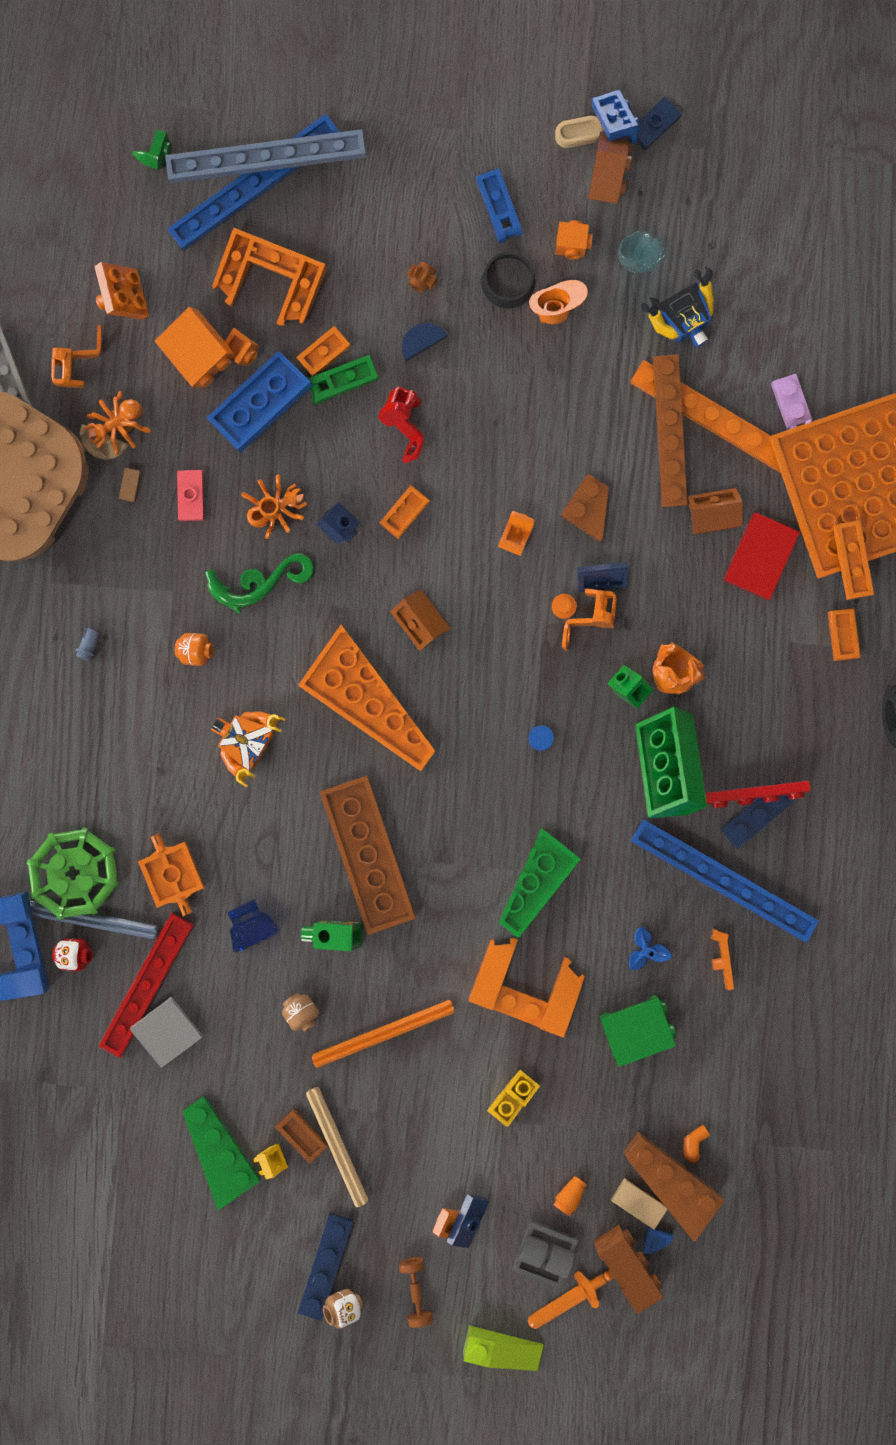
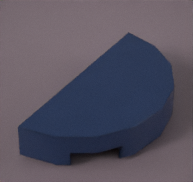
[402,323,448,362]

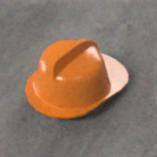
[529,280,588,325]

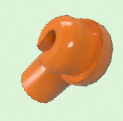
[683,1125,710,1163]

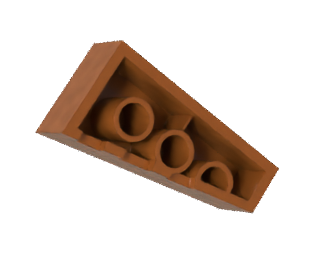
[624,1132,725,1242]

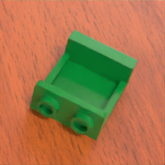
[599,995,677,1067]

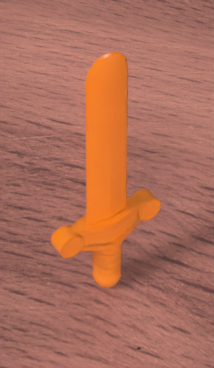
[528,1270,613,1329]

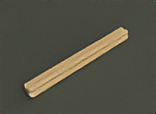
[306,1087,368,1207]

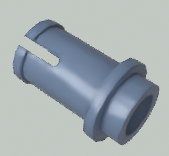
[75,628,101,661]

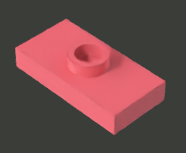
[177,470,204,521]

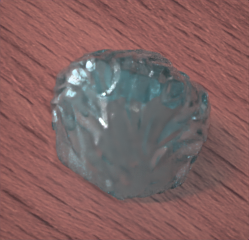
[617,231,664,274]

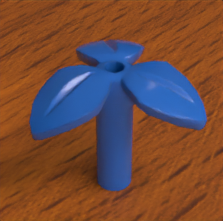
[629,927,672,970]

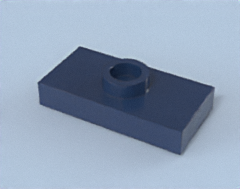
[637,97,681,151]
[577,562,628,592]
[447,1194,489,1248]

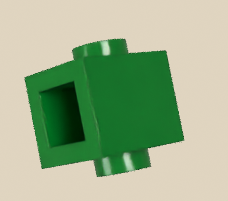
[607,665,653,709]

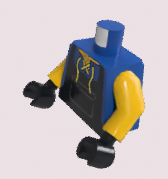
[641,266,714,348]

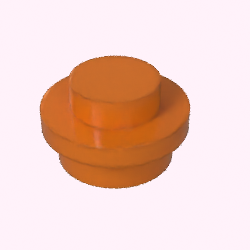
[552,594,577,619]

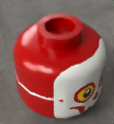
[52,938,93,972]

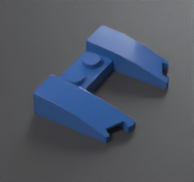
[0,891,50,1001]

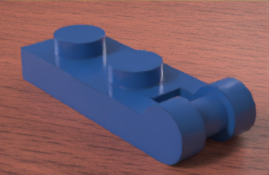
[476,168,523,243]

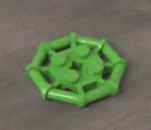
[26,827,120,920]

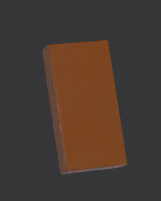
[275,1108,328,1164]

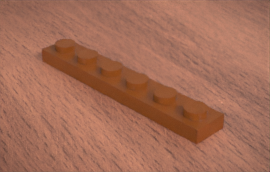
[653,354,687,508]

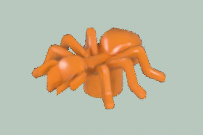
[84,391,151,455]
[242,474,307,539]

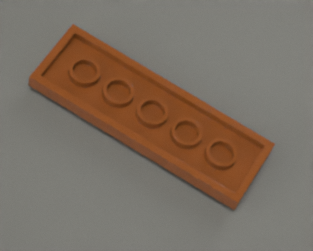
[320,776,416,935]

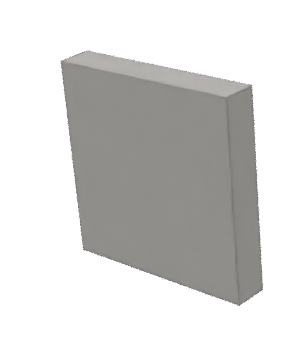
[130,997,202,1068]

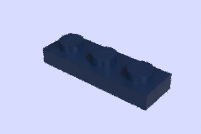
[720,782,795,849]

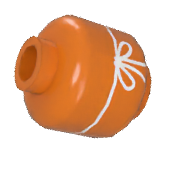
[175,633,214,666]

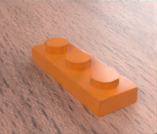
[833,520,874,600]

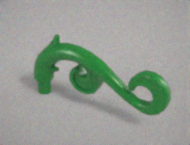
[205,553,314,614]

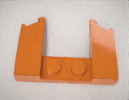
[212,228,328,326]
[468,938,585,1038]

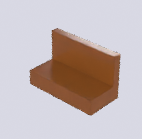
[687,488,743,534]
[390,589,451,651]

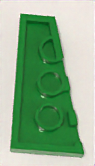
[499,828,581,939]
[182,1095,261,1210]

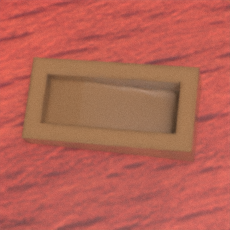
[119,468,142,503]

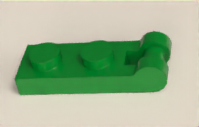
[308,355,379,405]

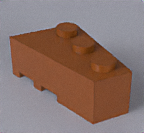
[594,1225,663,1314]

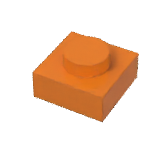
[433,1208,459,1238]

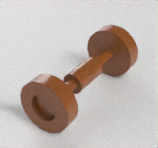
[399,1257,433,1328]

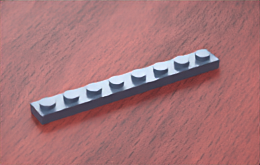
[165,129,366,183]

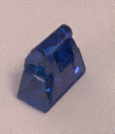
[228,899,280,953]

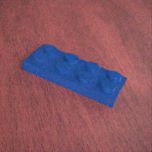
[207,351,313,453]

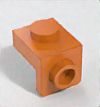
[225,328,260,367]
[498,511,535,556]

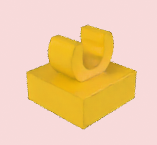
[254,1143,288,1179]

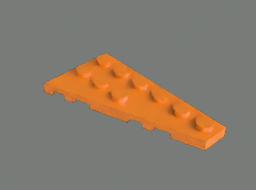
[298,625,435,771]

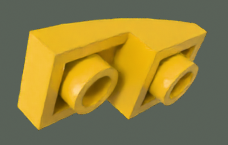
[487,1070,540,1127]

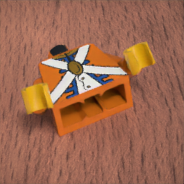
[211,711,285,787]

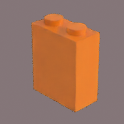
[155,307,235,388]

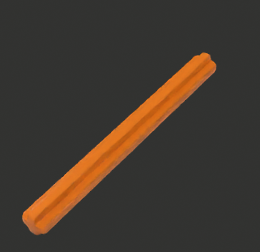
[312,1000,454,1068]

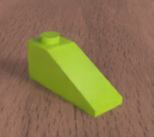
[463,1325,544,1371]

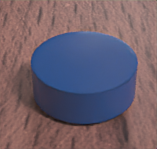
[528,726,554,751]

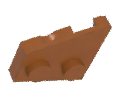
[560,474,609,542]

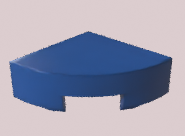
[642,1226,674,1254]

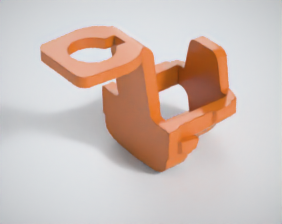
[51,325,102,388]
[562,589,617,651]

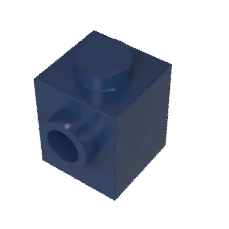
[316,502,360,545]

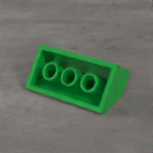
[635,707,707,818]

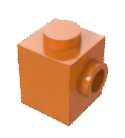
[555,220,592,260]

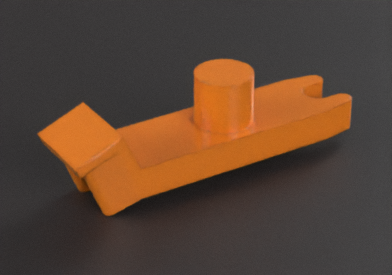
[711,928,734,991]

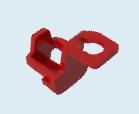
[378,387,424,463]

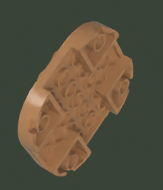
[0,391,89,562]

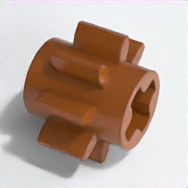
[406,261,438,293]

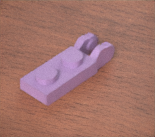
[771,374,812,430]

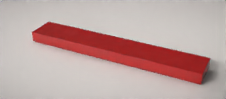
[98,912,195,1058]

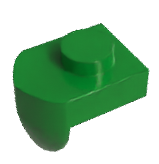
[132,130,172,170]

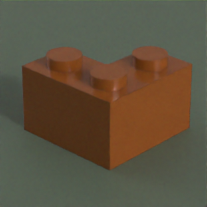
[588,131,633,204]

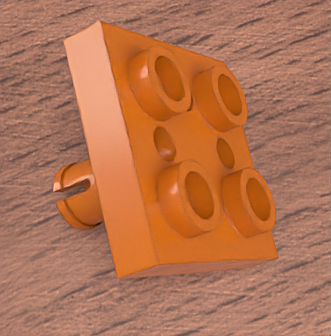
[95,262,149,320]

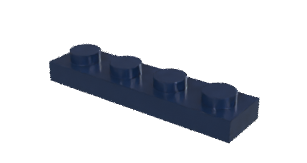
[297,1212,353,1321]

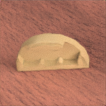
[80,424,129,460]

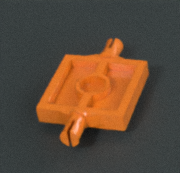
[138,833,205,916]

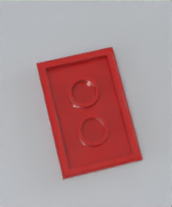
[723,512,800,601]

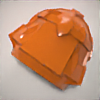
[652,642,706,694]

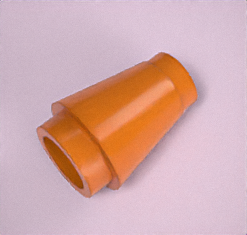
[553,1176,587,1216]

